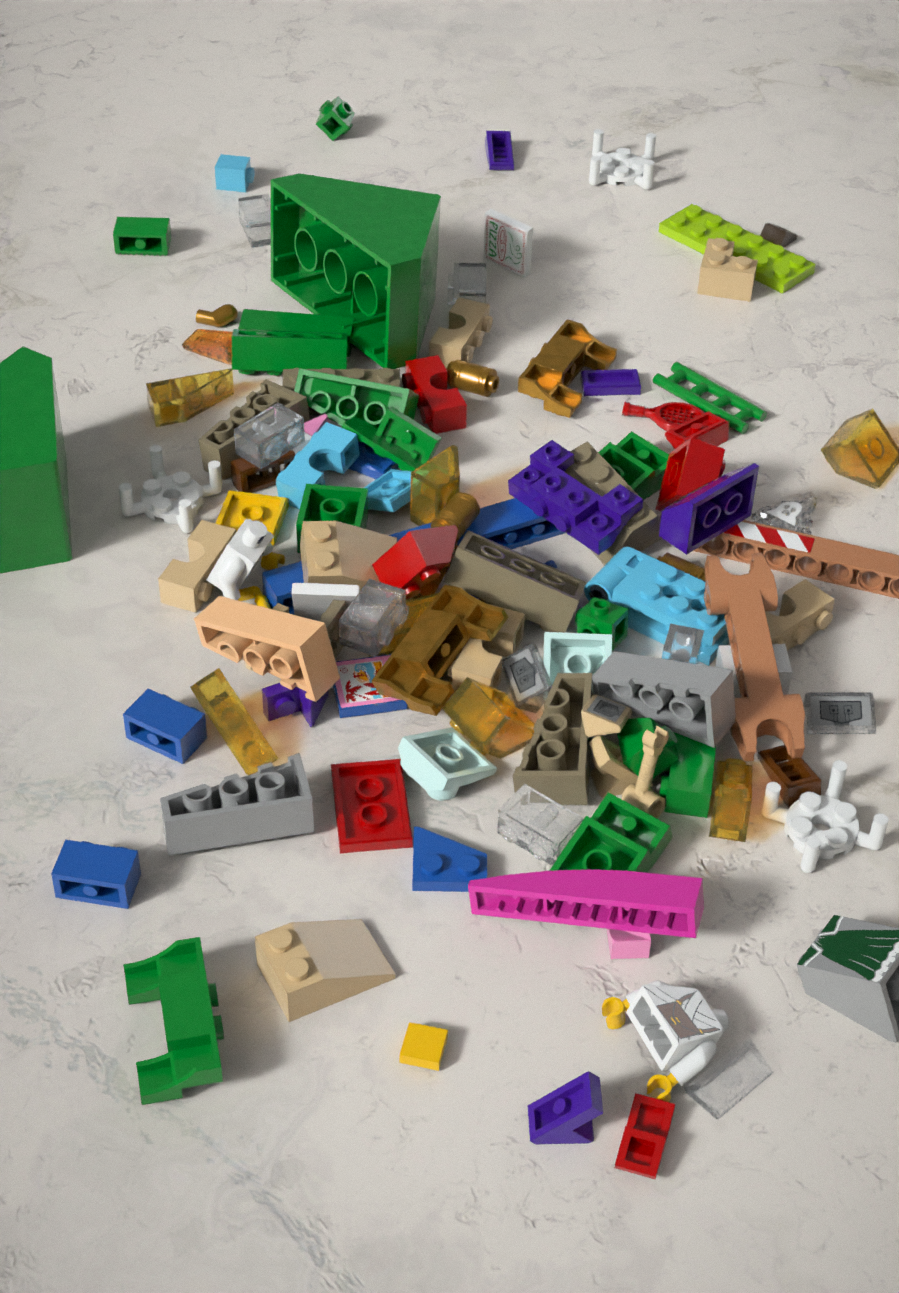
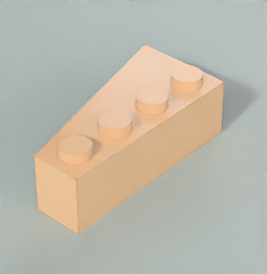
[194,596,340,702]

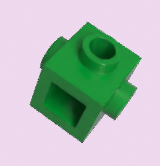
[316,96,355,141]
[575,597,629,651]

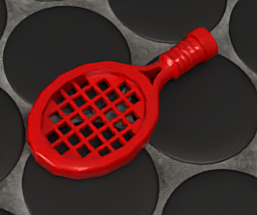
[622,402,704,431]

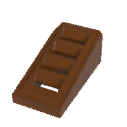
[231,450,296,493]
[758,745,821,808]

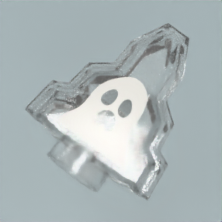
[751,492,817,535]

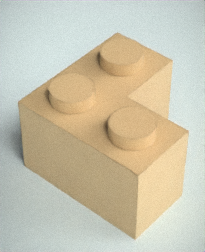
[697,238,758,302]

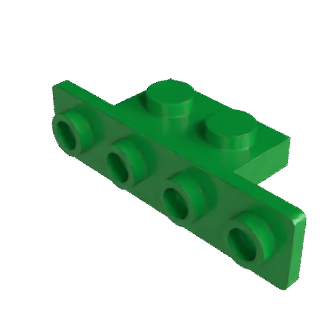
[341,407,454,491]

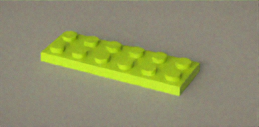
[658,204,816,294]

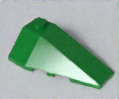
[294,368,419,430]

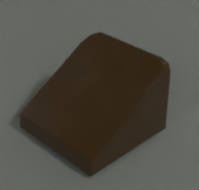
[760,223,798,247]

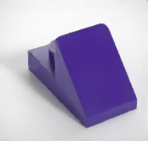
[262,683,329,727]
[527,1071,603,1145]

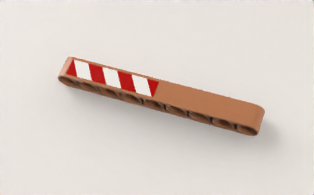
[693,520,899,599]

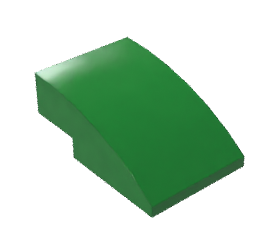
[598,431,669,501]
[549,792,673,873]

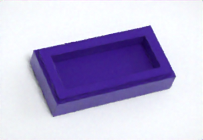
[580,369,641,396]

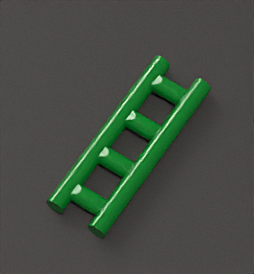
[653,362,767,434]

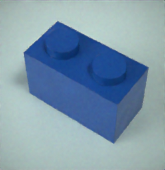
[123,688,207,764]
[51,839,141,909]

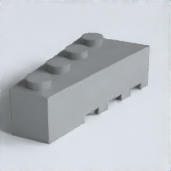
[592,651,736,748]
[160,753,314,855]

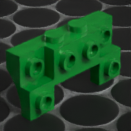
[123,937,224,1105]

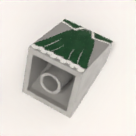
[797,915,899,1043]

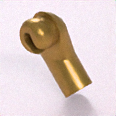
[196,304,238,327]

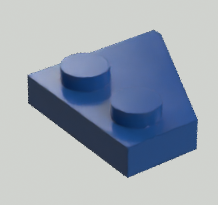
[412,827,487,892]

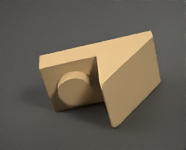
[588,735,653,797]

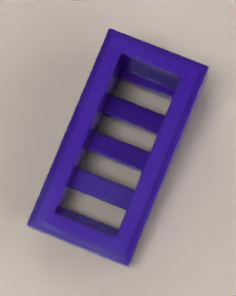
[485,131,514,170]

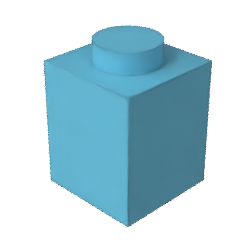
[215,154,255,192]

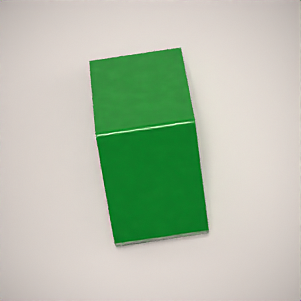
[271,173,441,369]
[0,346,72,574]

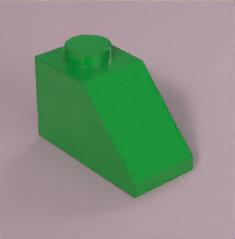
[617,718,679,778]

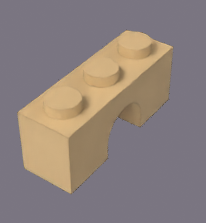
[429,297,493,368]
[158,520,236,613]
[765,579,835,651]
[448,604,525,703]

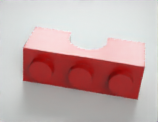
[402,355,467,434]

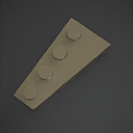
[198,379,310,480]

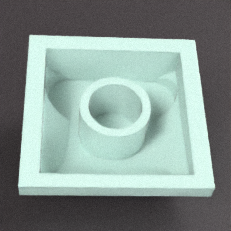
[542,632,612,697]
[398,727,497,801]

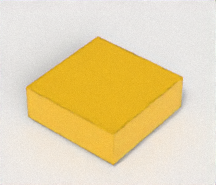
[399,1022,448,1071]

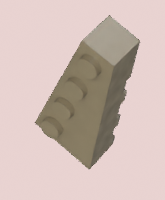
[512,673,594,805]

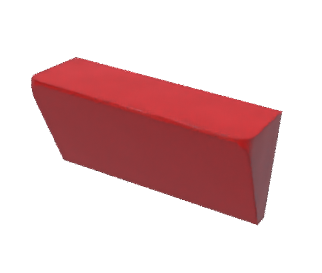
[665,411,729,449]

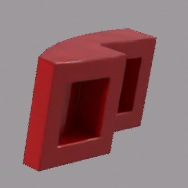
[614,1093,675,1180]

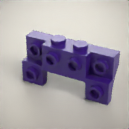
[508,440,643,555]

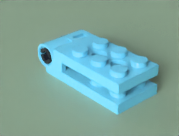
[584,547,729,666]

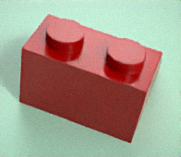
[655,437,726,511]
[372,525,458,600]

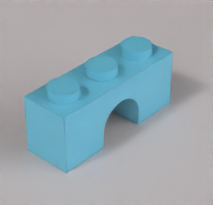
[276,422,360,510]

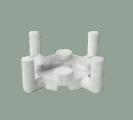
[589,129,656,190]
[119,445,222,533]
[762,760,889,873]

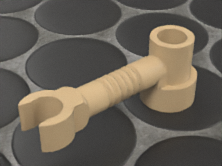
[622,726,669,819]

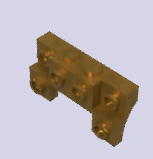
[518,319,617,418]
[371,585,509,716]

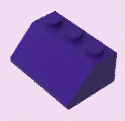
[659,463,759,555]

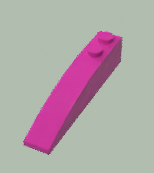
[468,869,704,938]

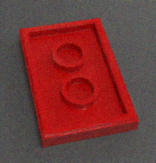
[331,759,413,854]

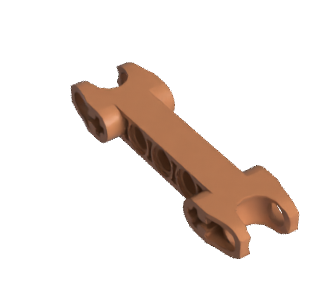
[704,553,805,761]

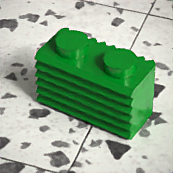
[113,217,172,256]

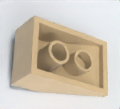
[300,521,397,597]
[255,919,395,1022]

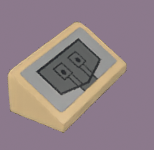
[581,695,632,737]

